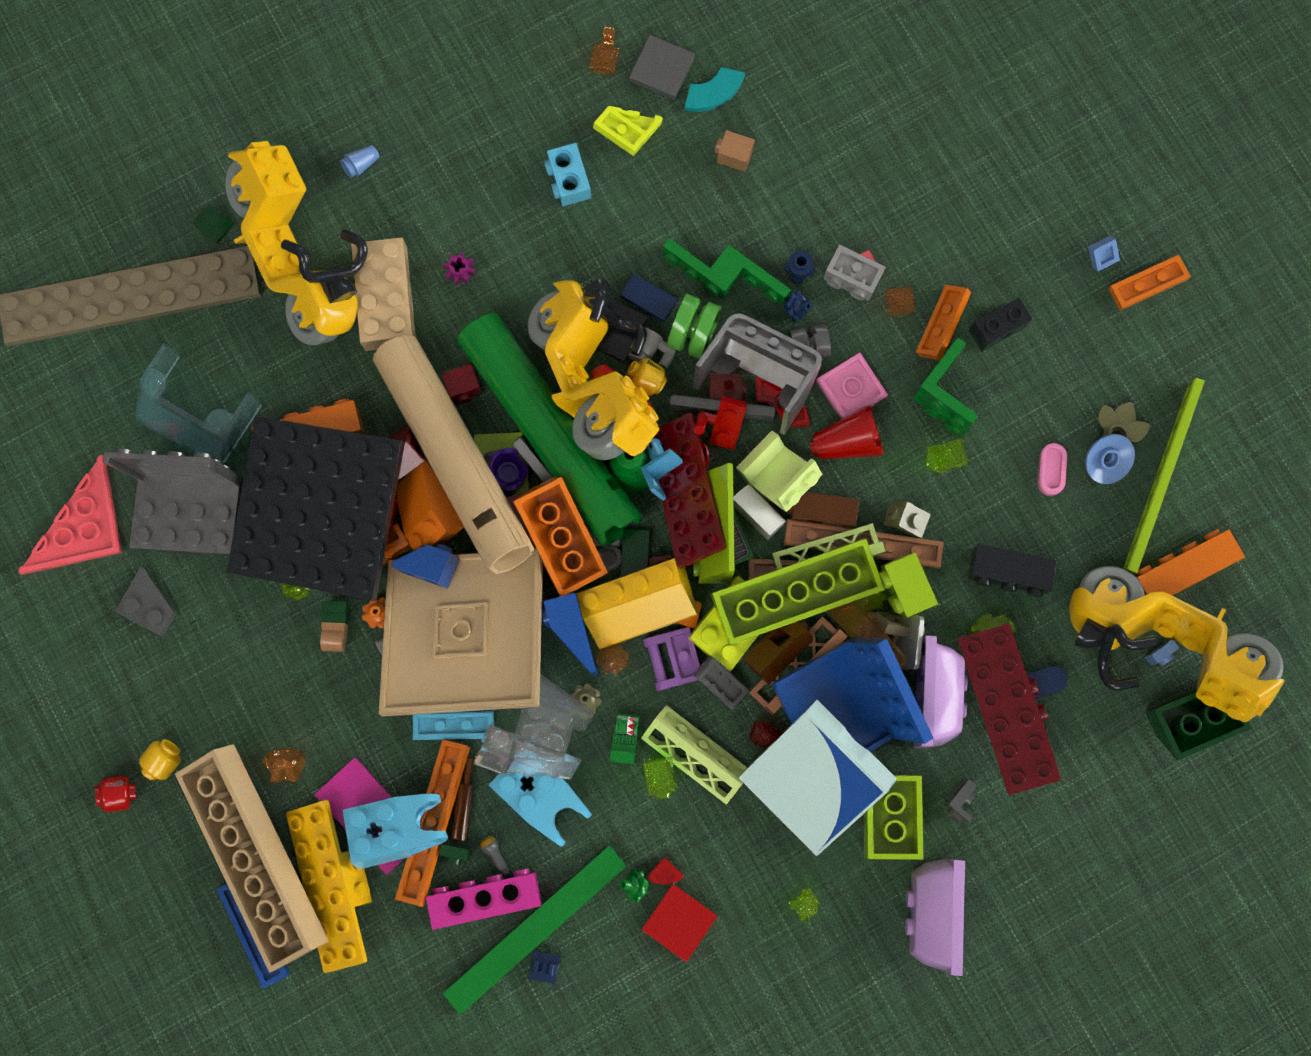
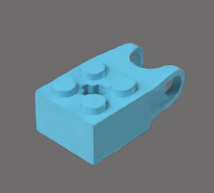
[489,745,592,847]
[343,794,448,869]

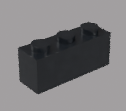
[968,544,1057,597]

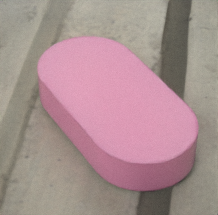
[1037,443,1067,496]

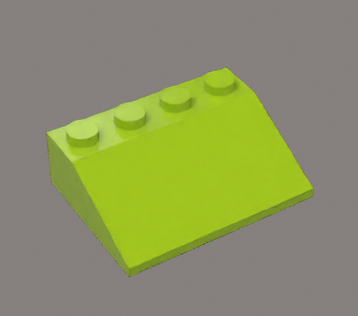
[693,463,735,584]

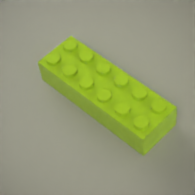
[710,539,885,645]

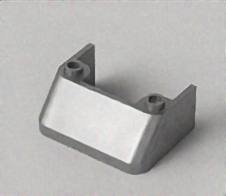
[693,314,822,435]

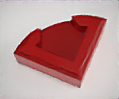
[646,857,684,885]

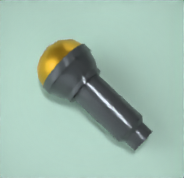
[480,836,509,876]

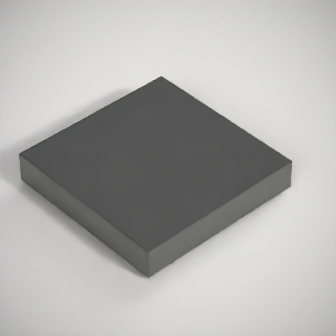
[629,35,695,100]

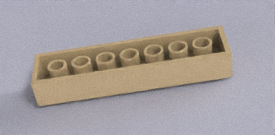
[175,744,329,973]

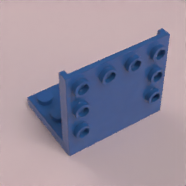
[771,638,934,752]

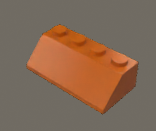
[513,476,608,597]

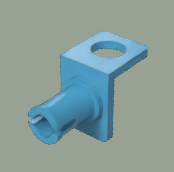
[641,439,683,501]

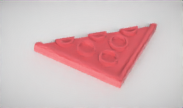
[19,455,122,575]

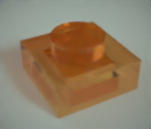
[885,287,915,317]

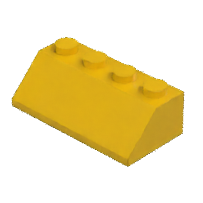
[577,558,698,649]

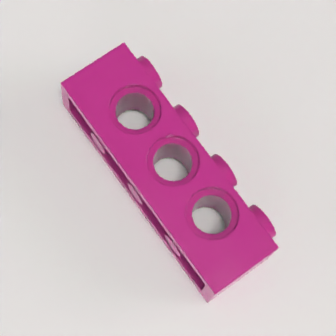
[426,868,542,930]

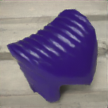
[484,448,529,497]

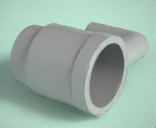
[628,328,676,369]

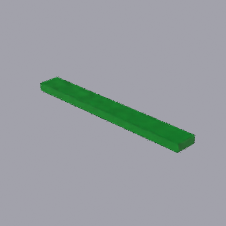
[443,845,627,1015]

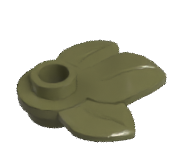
[1098,402,1150,443]

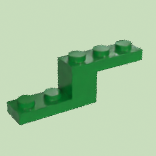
[663,238,791,305]

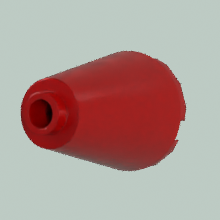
[809,405,884,460]

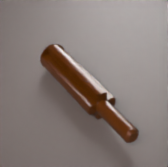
[451,757,474,841]

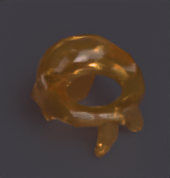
[263,749,306,784]

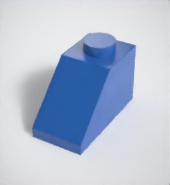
[391,544,459,589]

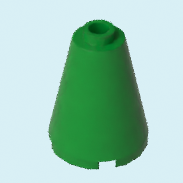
[605,450,651,494]

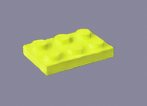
[688,576,758,672]

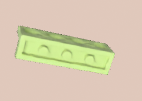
[772,523,886,570]
[641,705,747,804]

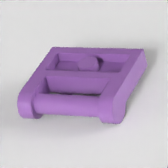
[643,627,700,692]

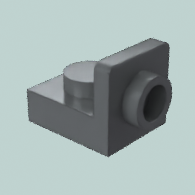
[944,779,977,823]

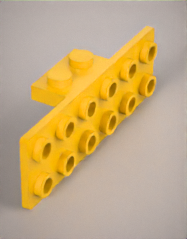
[286,800,372,973]

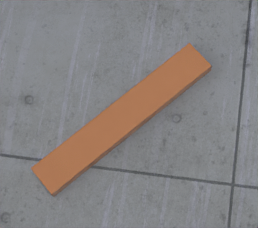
[783,519,944,569]

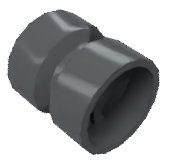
[788,323,831,358]

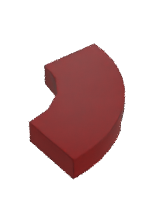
[755,376,809,428]

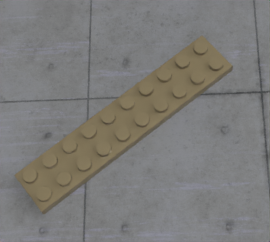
[0,246,261,346]

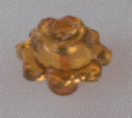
[597,644,629,675]

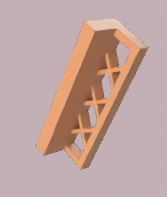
[749,616,848,715]

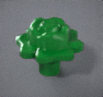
[620,869,649,902]

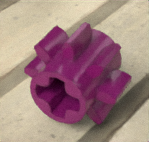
[443,252,476,286]

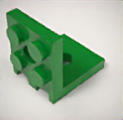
[913,338,979,436]

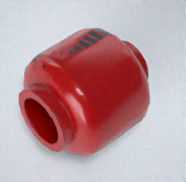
[95,775,136,813]

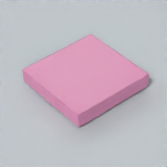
[816,353,888,419]

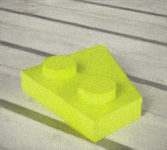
[593,106,663,156]

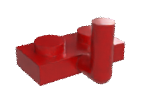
[694,396,748,450]

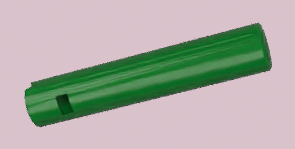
[457,312,643,547]

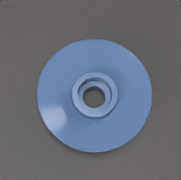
[1085,434,1135,484]

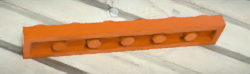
[395,739,470,907]

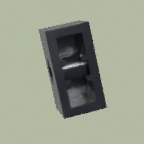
[969,298,1032,352]

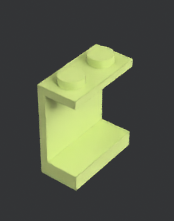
[736,431,822,512]

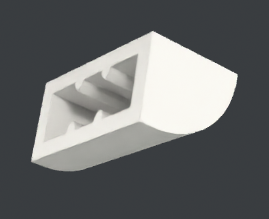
[733,484,787,541]

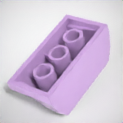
[914,636,968,748]
[905,859,965,976]

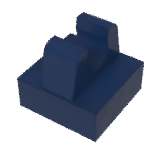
[528,950,561,984]

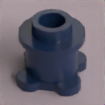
[784,251,815,284]

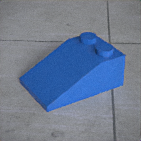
[542,593,598,677]

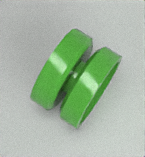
[667,294,722,359]

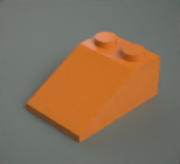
[396,458,464,551]

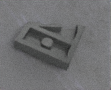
[115,567,177,637]

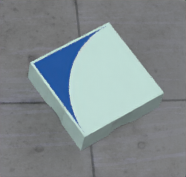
[739,700,897,856]

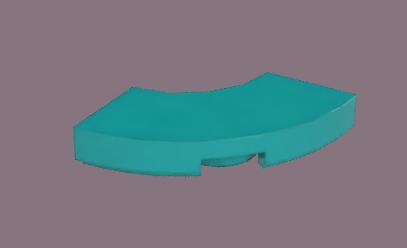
[684,67,745,112]

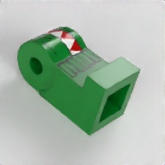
[610,712,639,765]

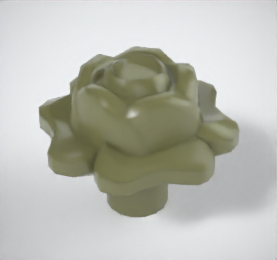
[569,684,602,716]

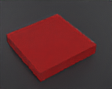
[642,884,718,962]

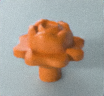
[362,598,386,629]

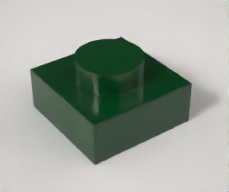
[439,844,471,865]

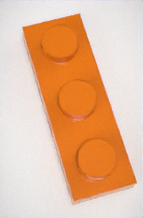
[1108,255,1191,311]
[916,285,971,360]

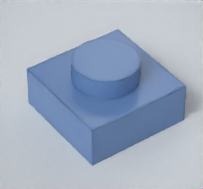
[1088,235,1120,271]
[1144,640,1179,666]

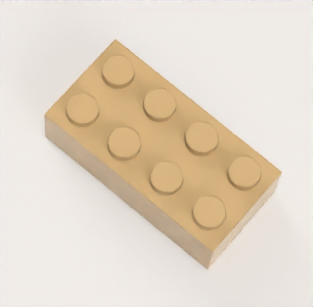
[351,237,416,351]

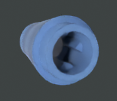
[340,145,380,178]

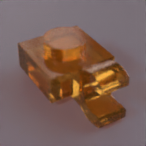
[590,26,619,75]

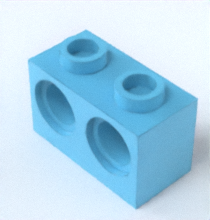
[544,143,591,207]

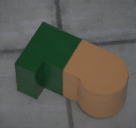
[320,601,351,652]

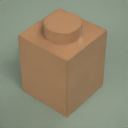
[714,130,755,172]

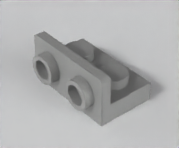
[824,244,886,301]

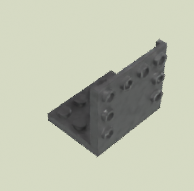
[103,448,244,555]

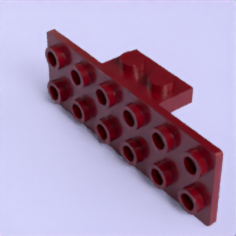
[649,413,726,569]
[958,623,1061,795]

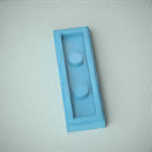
[413,711,494,740]

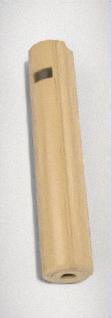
[373,335,534,574]

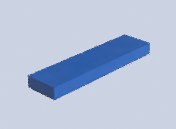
[217,884,290,989]

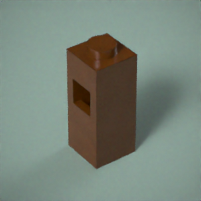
[787,492,859,529]
[743,620,813,685]

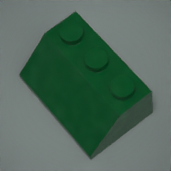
[1145,690,1252,761]

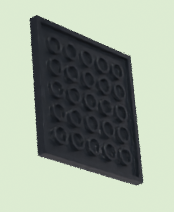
[227,416,405,601]

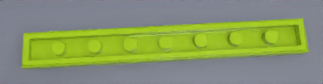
[1123,378,1205,575]

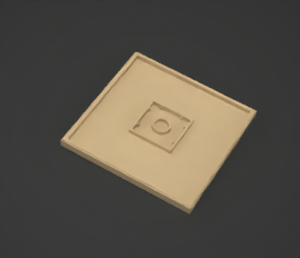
[379,548,543,716]

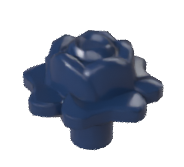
[784,290,812,322]

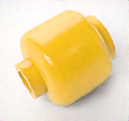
[627,358,667,396]
[139,739,181,780]

